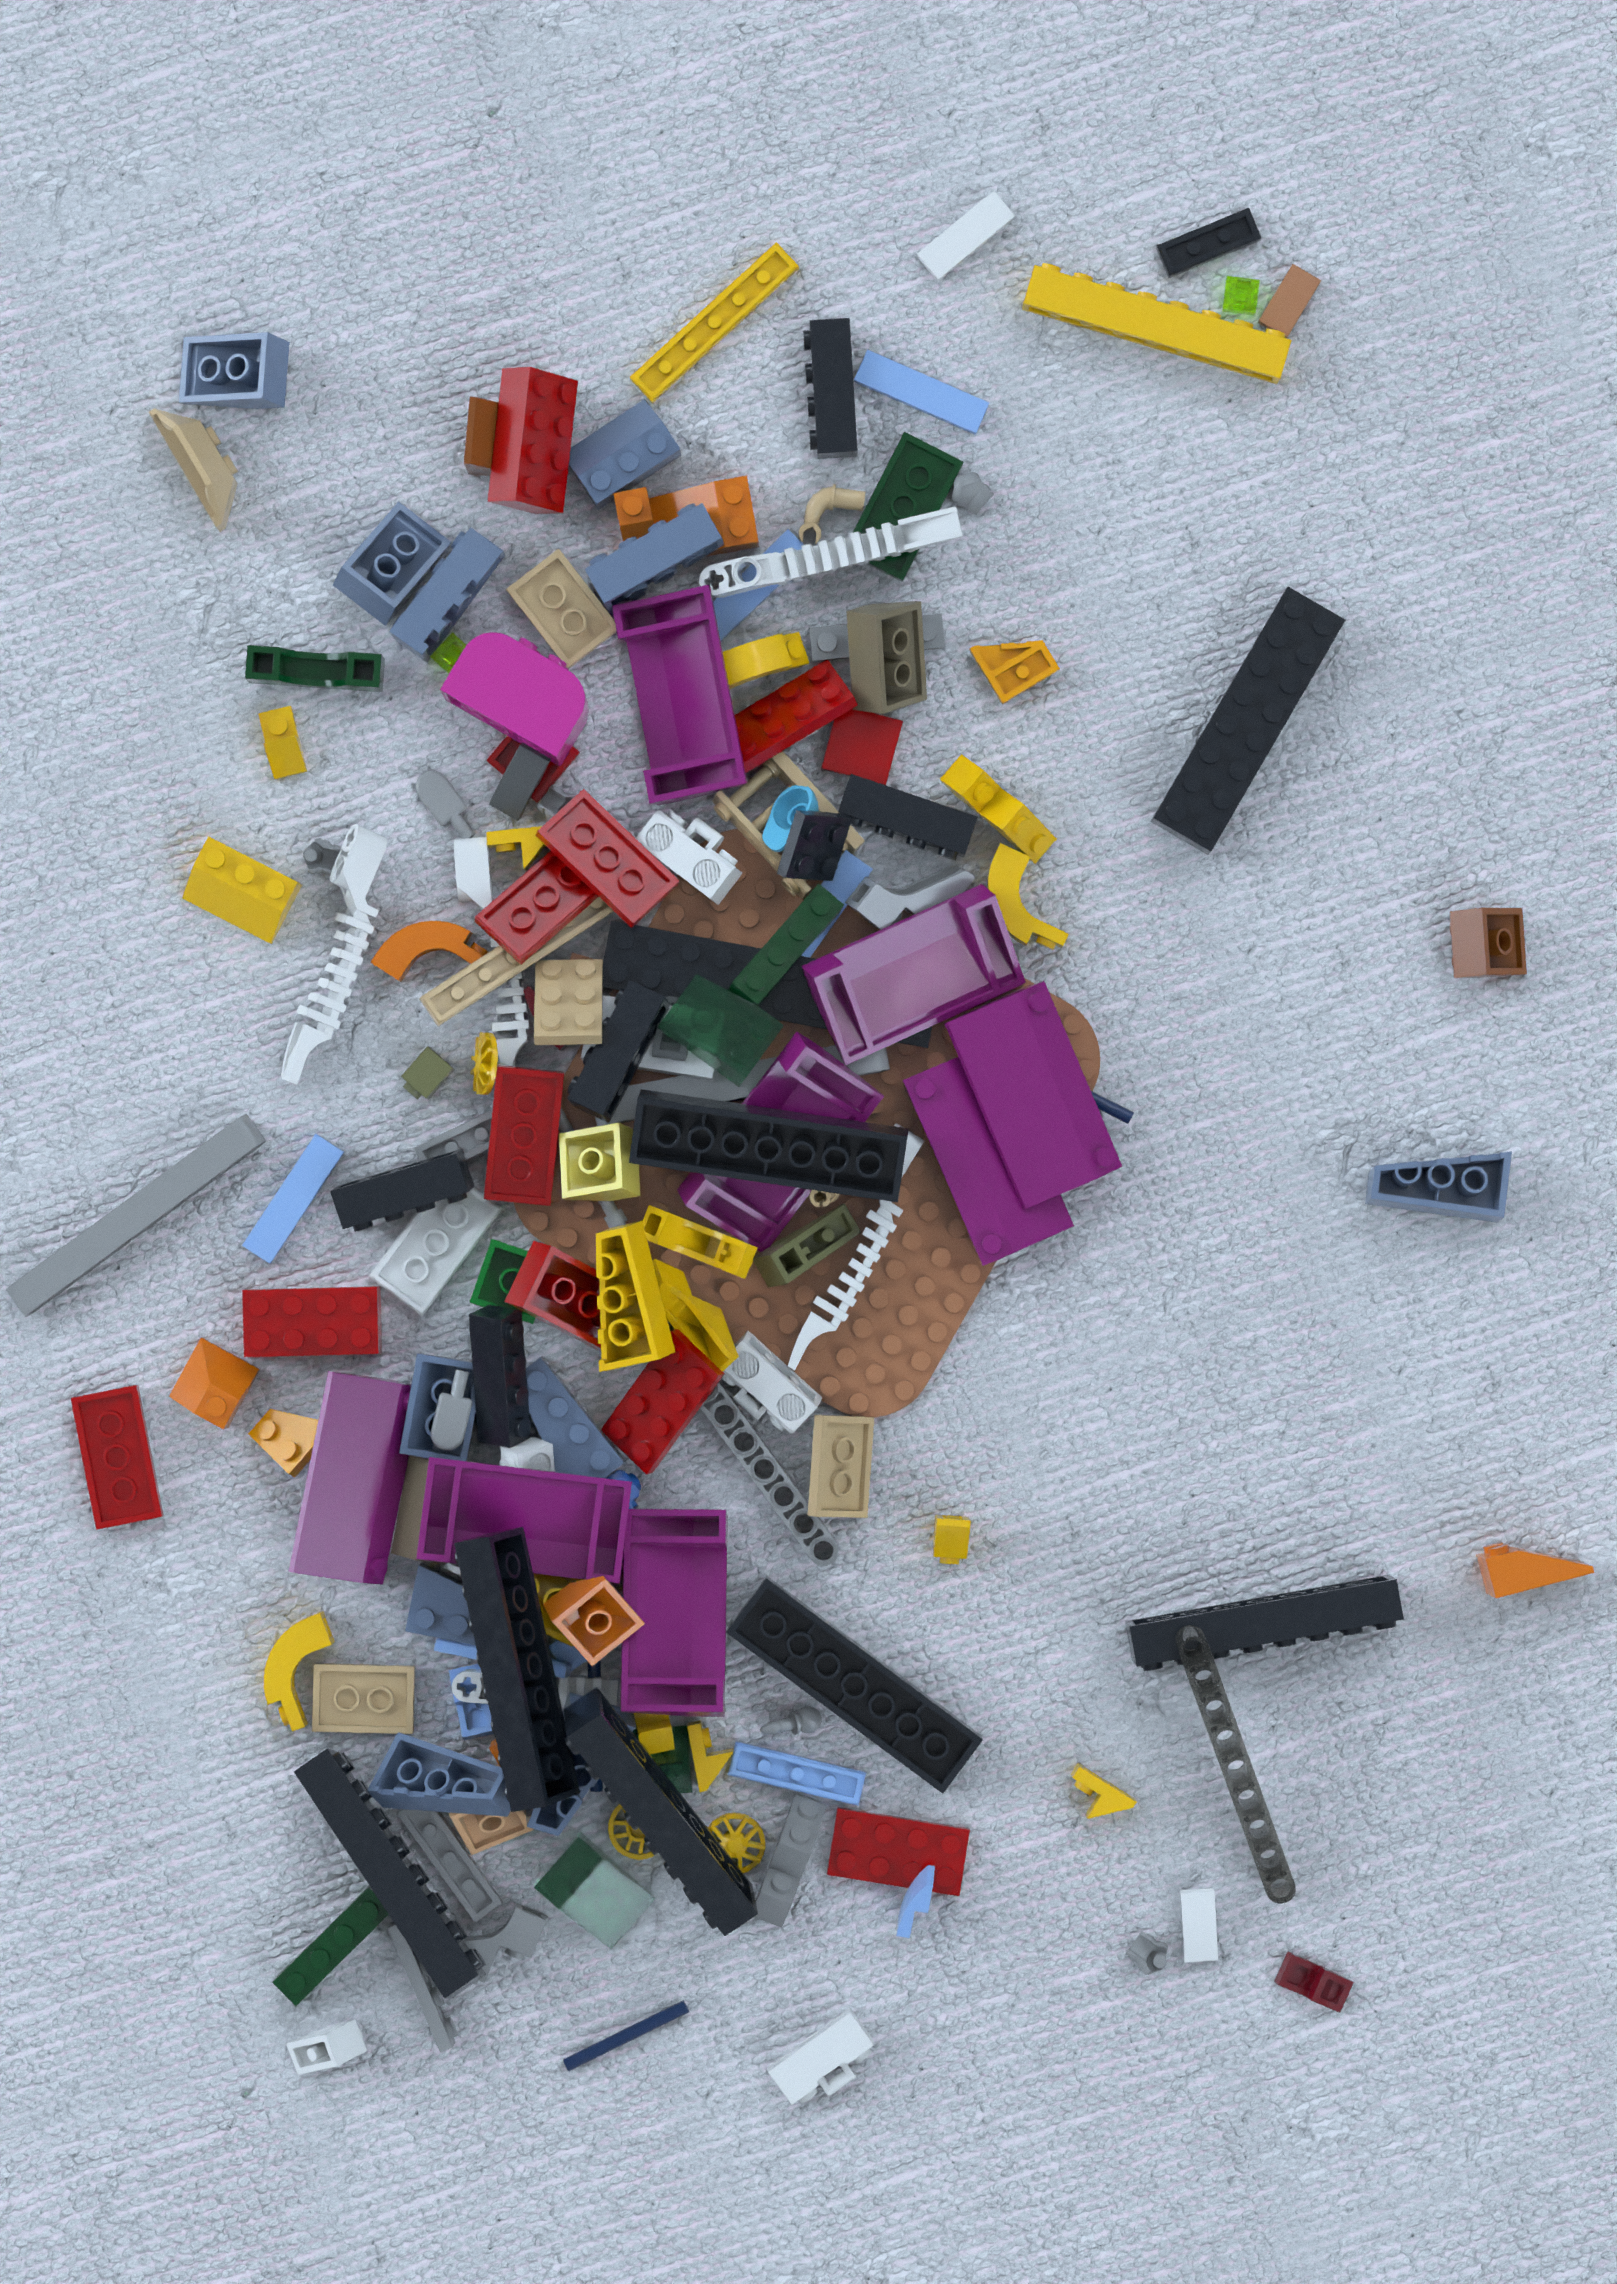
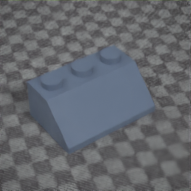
[569,399,681,510]
[399,1353,476,1461]

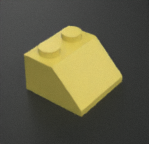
[559,1123,641,1201]

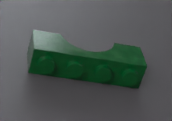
[245,645,385,692]
[728,883,844,1012]
[272,1885,389,2006]

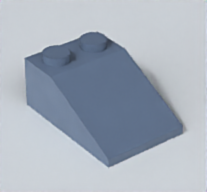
[179,332,290,409]
[333,501,451,626]

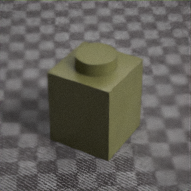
[401,1046,455,1100]

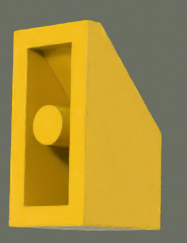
[933,1515,971,1564]

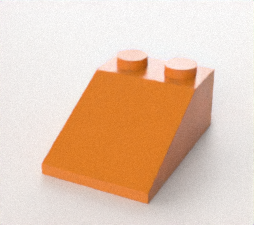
[649,475,759,557]
[1476,1542,1594,1598]

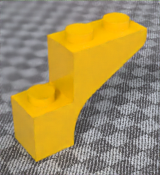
[940,754,1057,864]
[653,1259,739,1372]

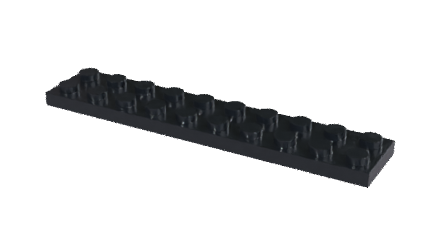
[603,920,932,1049]

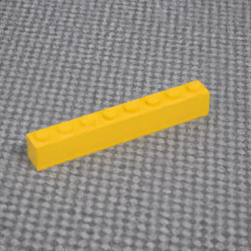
[1022,263,1292,384]

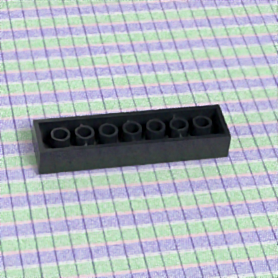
[1150,587,1346,855]
[629,1089,909,1202]
[454,1527,580,1812]
[726,1575,983,1794]
[1125,1575,1404,1671]
[563,1687,758,1936]
[294,1748,486,1999]

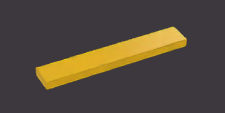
[630,242,799,404]

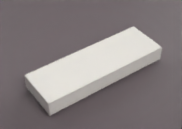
[917,191,1015,281]

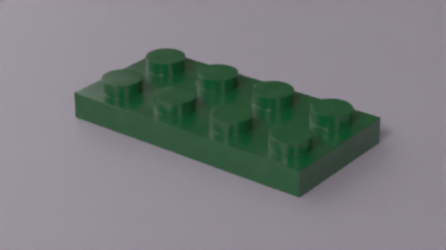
[853,432,964,582]

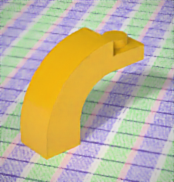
[723,632,809,689]
[987,843,1069,950]
[642,1205,758,1279]
[264,1611,335,1732]

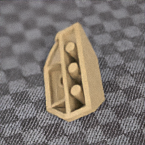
[149,409,238,532]

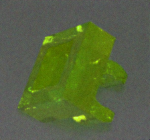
[1222,276,1260,316]
[430,632,466,674]

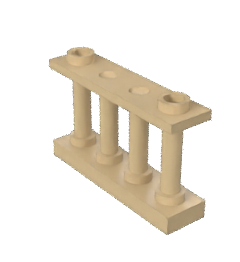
[712,751,865,899]

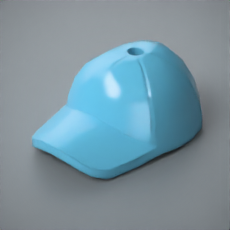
[762,785,819,852]

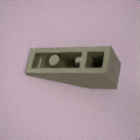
[753,1204,861,1287]

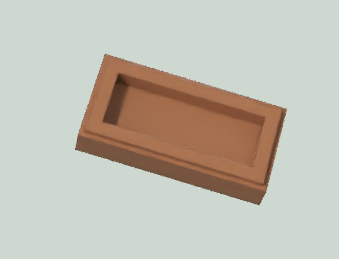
[1258,264,1321,338]

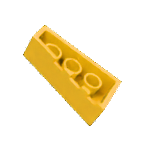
[596,1221,675,1372]

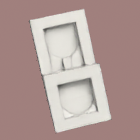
[1180,1888,1218,1963]

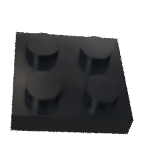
[777,810,852,881]

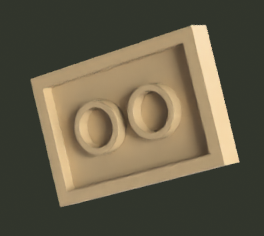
[506,549,617,669]
[534,959,603,1045]
[807,1415,874,1518]
[312,1663,415,1734]

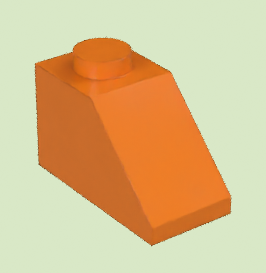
[613,487,654,541]

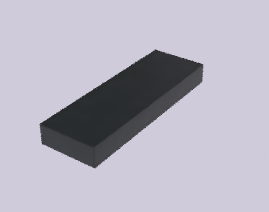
[1156,208,1262,278]

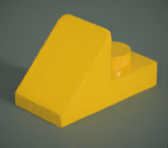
[258,706,307,779]
[486,826,546,871]
[634,1713,675,1754]
[687,1720,734,1792]
[1071,1763,1137,1819]

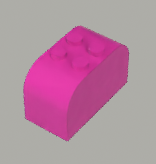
[440,632,589,766]

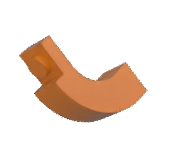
[371,921,489,982]

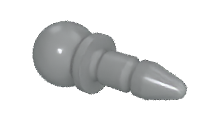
[760,1706,822,1735]

